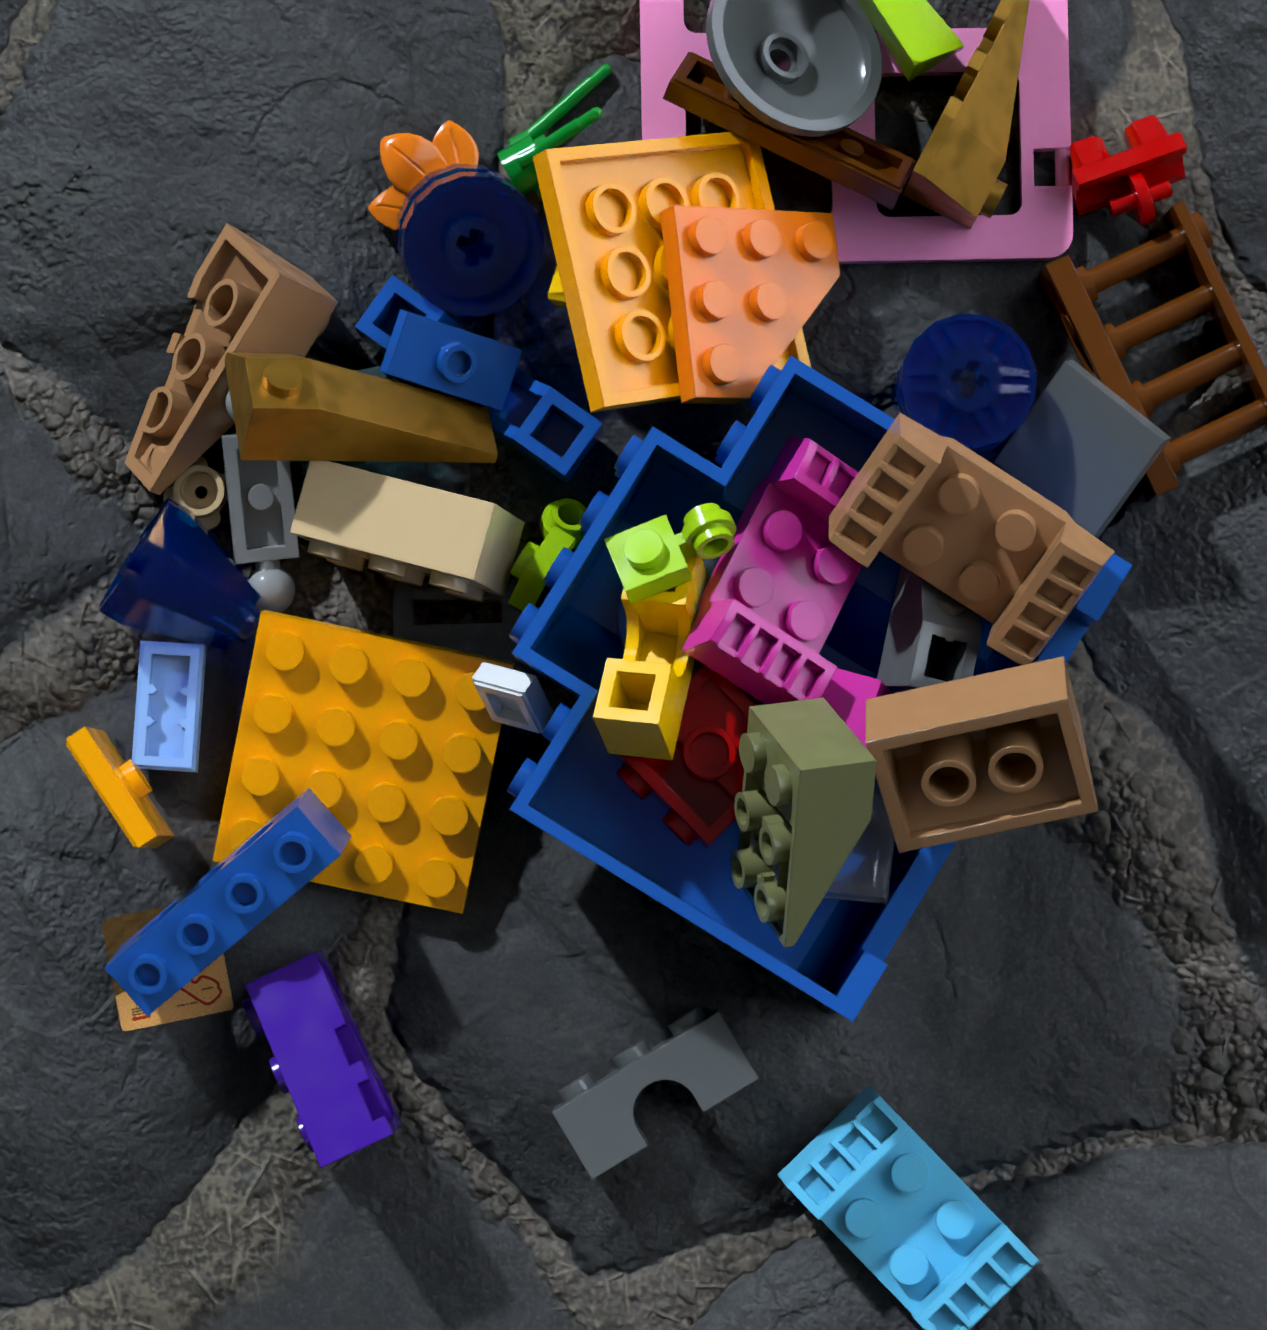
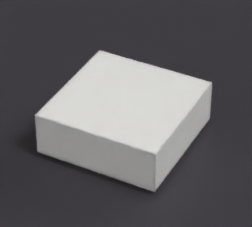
[471,662,554,733]

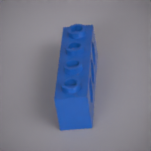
[104,788,351,1016]

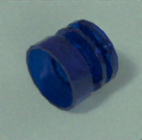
[893,313,1037,456]

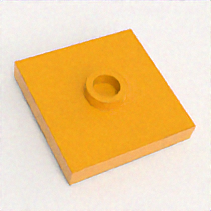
[65,726,175,848]

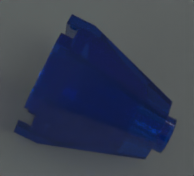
[99,496,262,650]

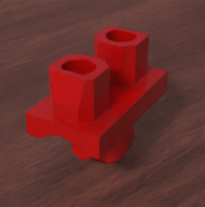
[1070,115,1187,226]

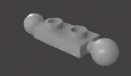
[221,389,299,613]

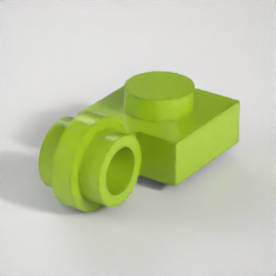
[508,498,586,611]
[604,503,736,605]

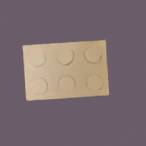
[290,461,525,602]

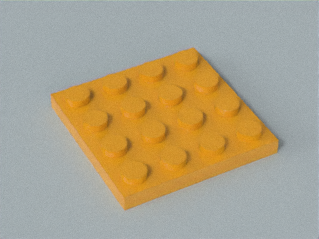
[533,132,811,412]
[212,610,515,914]

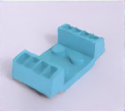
[777,1085,1040,1330]

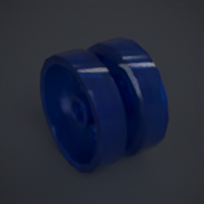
[396,164,544,316]

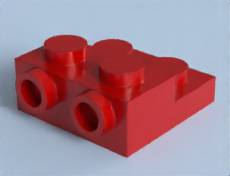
[615,665,756,849]

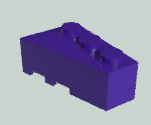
[242,950,402,1168]

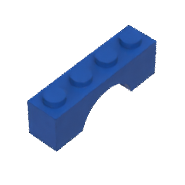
[355,275,603,484]

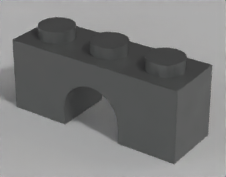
[552,1006,759,1179]

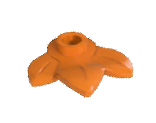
[368,120,487,236]

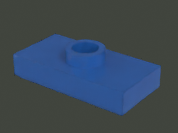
[380,309,522,411]

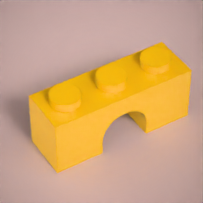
[593,554,709,760]

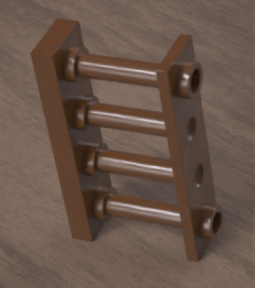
[1038,200,1267,502]

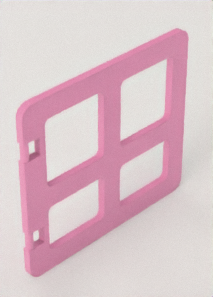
[639,0,1073,264]

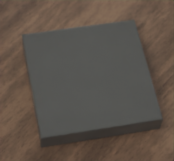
[994,359,1171,538]

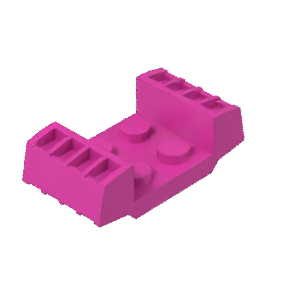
[682,436,862,704]

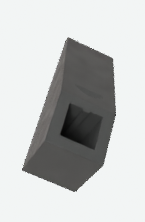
[877,565,981,692]

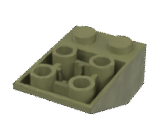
[730,697,877,948]

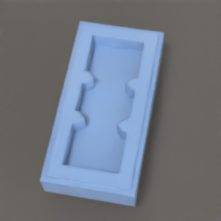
[132,640,207,773]

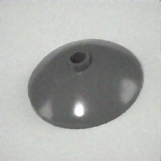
[706,0,882,137]

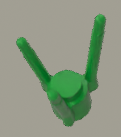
[497,64,612,201]

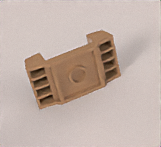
[829,413,1115,665]

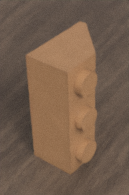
[865,656,1098,853]

